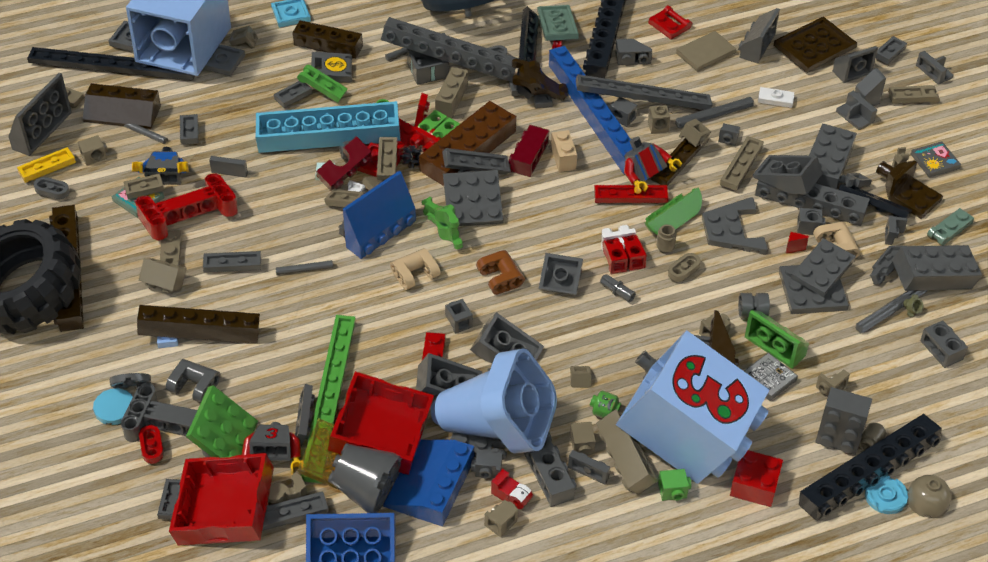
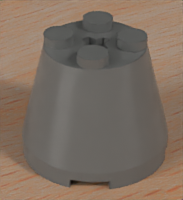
[328,443,402,513]

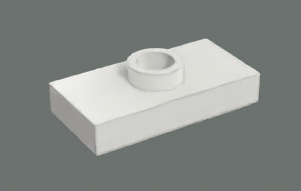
[758,87,794,108]

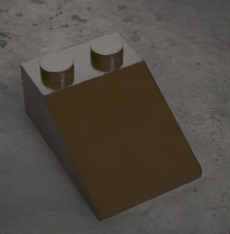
[709,310,739,367]

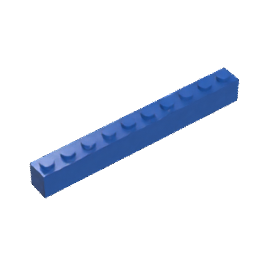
[549,46,632,175]

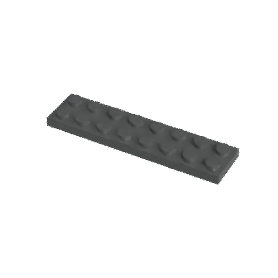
[108,20,245,77]

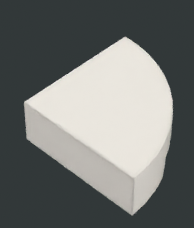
[348,180,366,192]

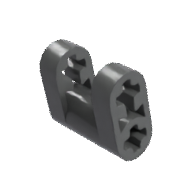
[166,359,221,402]

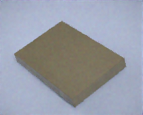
[676,31,736,71]

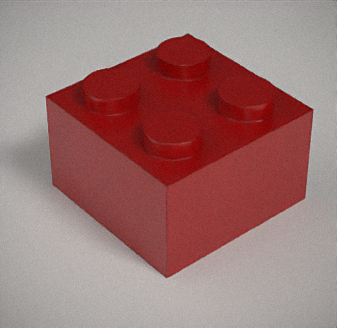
[730,450,783,507]

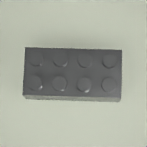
[809,123,857,189]
[892,245,982,291]

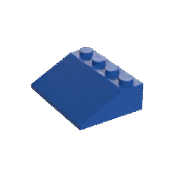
[343,171,416,259]
[383,440,474,527]
[306,513,396,562]

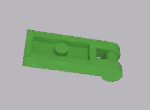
[297,65,348,103]

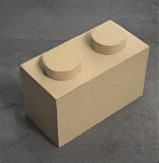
[551,130,577,172]

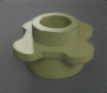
[904,294,924,317]

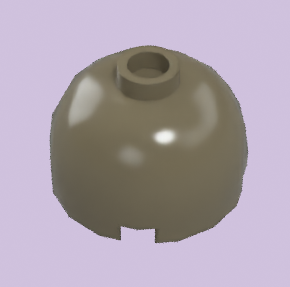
[907,475,952,518]

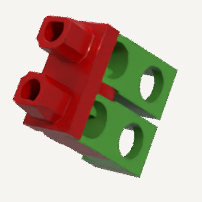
[410,110,460,152]

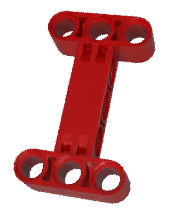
[135,173,238,240]

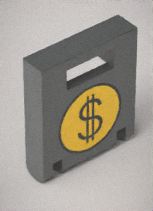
[311,52,352,83]

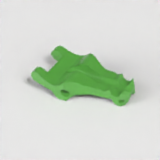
[421,197,463,249]

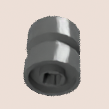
[738,293,770,318]

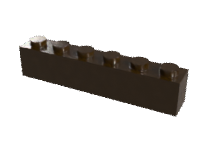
[137,305,260,344]

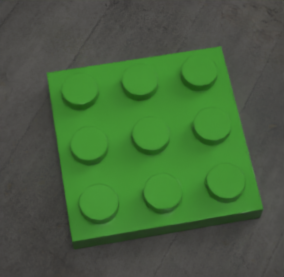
[186,385,258,458]

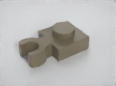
[892,147,909,167]

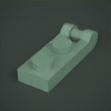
[927,208,974,246]

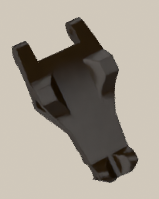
[512,58,568,102]

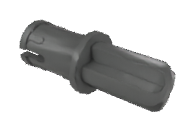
[600,274,636,303]

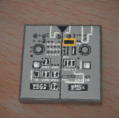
[744,352,798,401]

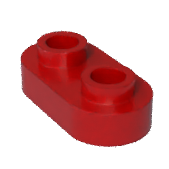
[139,425,164,464]

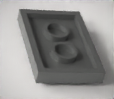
[791,238,856,297]

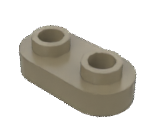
[668,253,701,282]

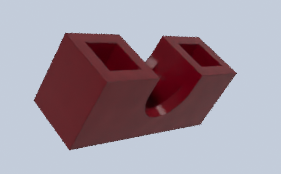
[316,136,371,191]

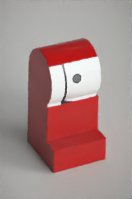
[491,469,533,510]

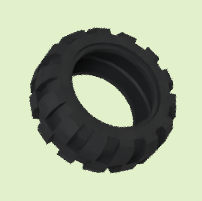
[0,219,81,335]

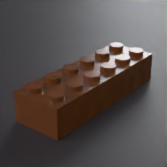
[419,101,517,186]

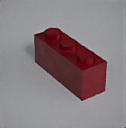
[509,125,550,177]

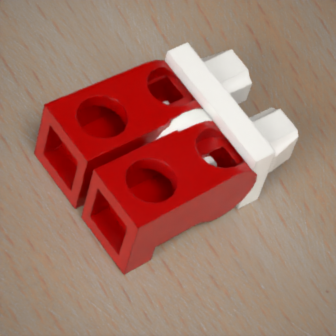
[601,225,647,274]

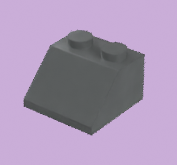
[832,46,878,83]

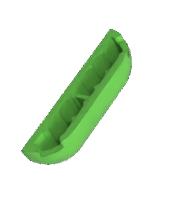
[644,187,702,235]

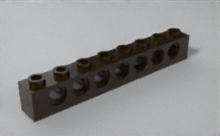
[49,204,84,332]

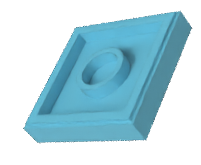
[271,0,311,28]

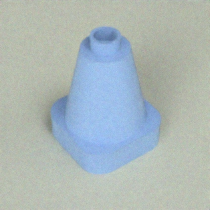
[431,349,557,453]

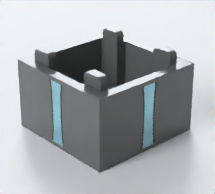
[407,49,449,85]

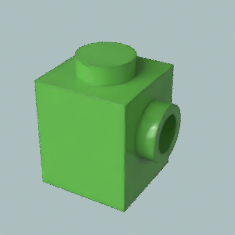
[658,469,691,501]

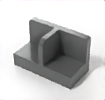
[916,51,954,85]
[836,90,877,130]

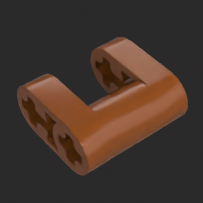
[476,250,525,295]

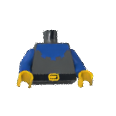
[132,147,189,185]

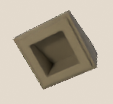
[570,366,591,388]

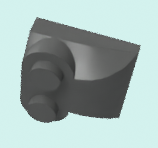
[538,253,583,296]

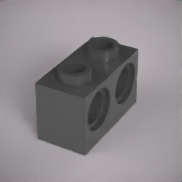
[920,320,968,368]

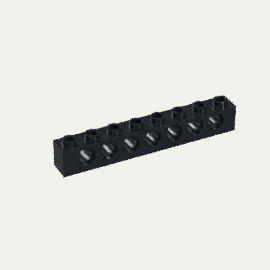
[583,0,626,79]
[799,414,942,521]

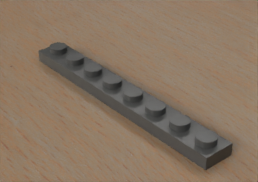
[576,74,712,110]

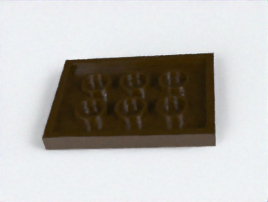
[773,16,857,73]

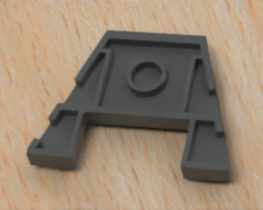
[702,197,768,255]

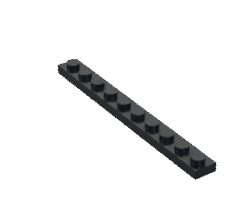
[27,47,195,80]

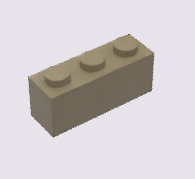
[435,67,468,119]

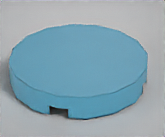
[93,388,133,425]
[865,475,908,514]

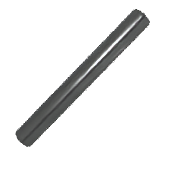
[675,97,754,128]
[855,290,928,333]

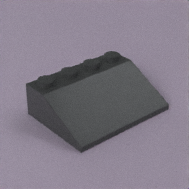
[8,73,72,156]

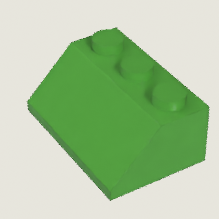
[744,310,809,369]

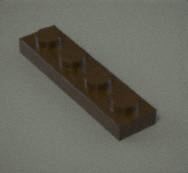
[651,138,702,186]

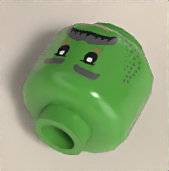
[590,391,621,418]

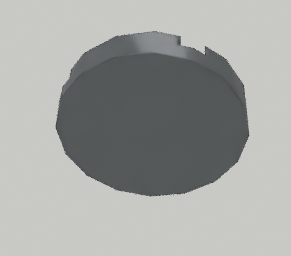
[109,373,151,389]

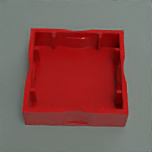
[328,371,434,475]
[169,453,274,546]

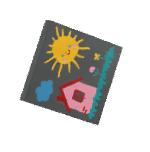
[911,141,961,178]

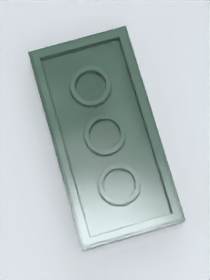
[537,5,579,41]

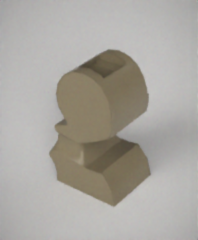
[268,470,308,505]

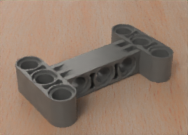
[121,383,211,457]

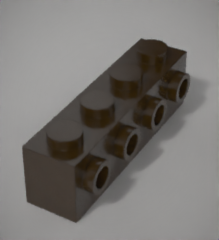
[292,20,363,59]

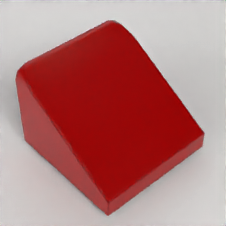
[786,232,809,253]

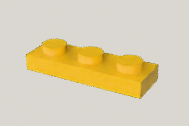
[17,147,76,183]

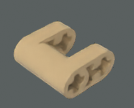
[813,222,860,258]
[390,248,441,290]

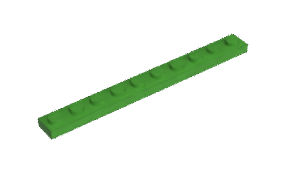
[301,315,356,484]

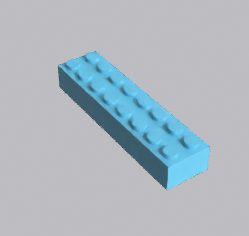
[255,101,400,153]

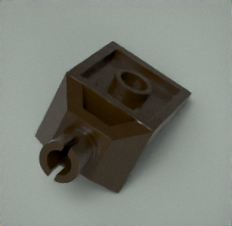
[876,160,943,219]

